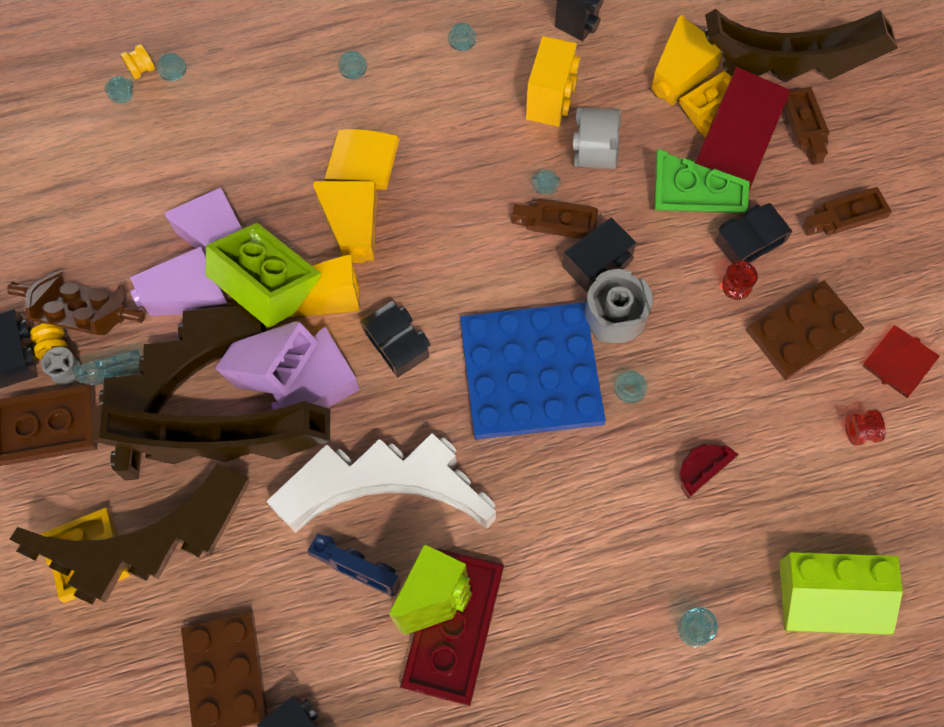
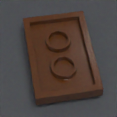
[746,280,865,380]
[0,384,97,466]
[181,612,268,727]

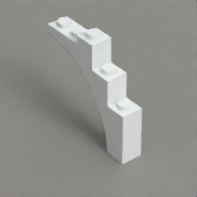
[266,433,496,533]

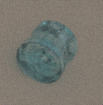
[677,607,718,647]

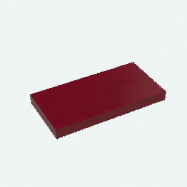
[695,67,791,190]
[400,548,504,707]

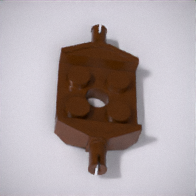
[7,271,146,335]

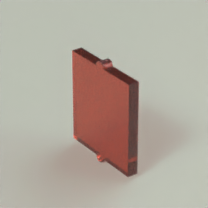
[862,325,940,398]

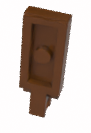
[784,87,829,165]
[802,187,892,236]
[512,199,598,239]

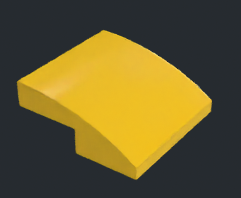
[679,71,731,137]
[324,129,400,190]
[40,507,131,603]

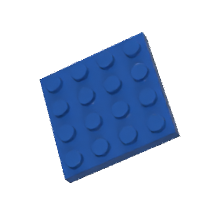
[460,303,606,440]

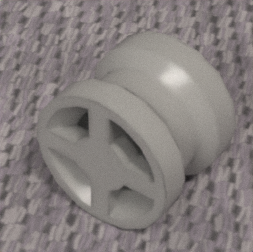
[41,347,83,386]

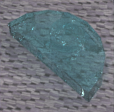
[72,350,141,385]

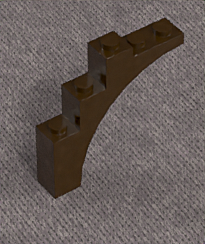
[704,9,898,82]
[99,305,266,481]
[91,401,330,465]
[9,463,249,605]

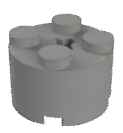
[573,107,621,169]
[585,269,653,343]

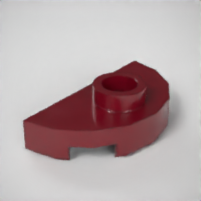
[679,444,739,499]

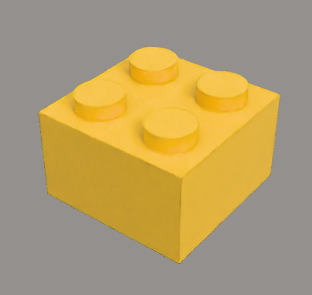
[526,36,581,127]

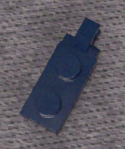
[308,533,400,597]

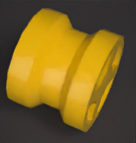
[120,44,156,80]
[30,323,68,360]

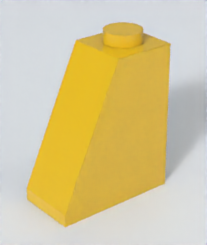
[651,15,722,106]
[313,181,378,263]
[290,255,360,317]

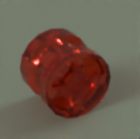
[721,261,758,300]
[845,409,886,446]

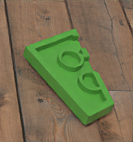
[654,149,749,214]

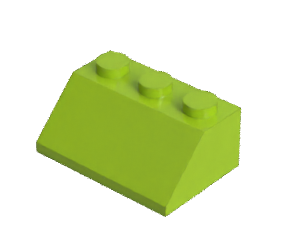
[205,223,321,328]
[389,544,472,635]
[779,552,903,635]

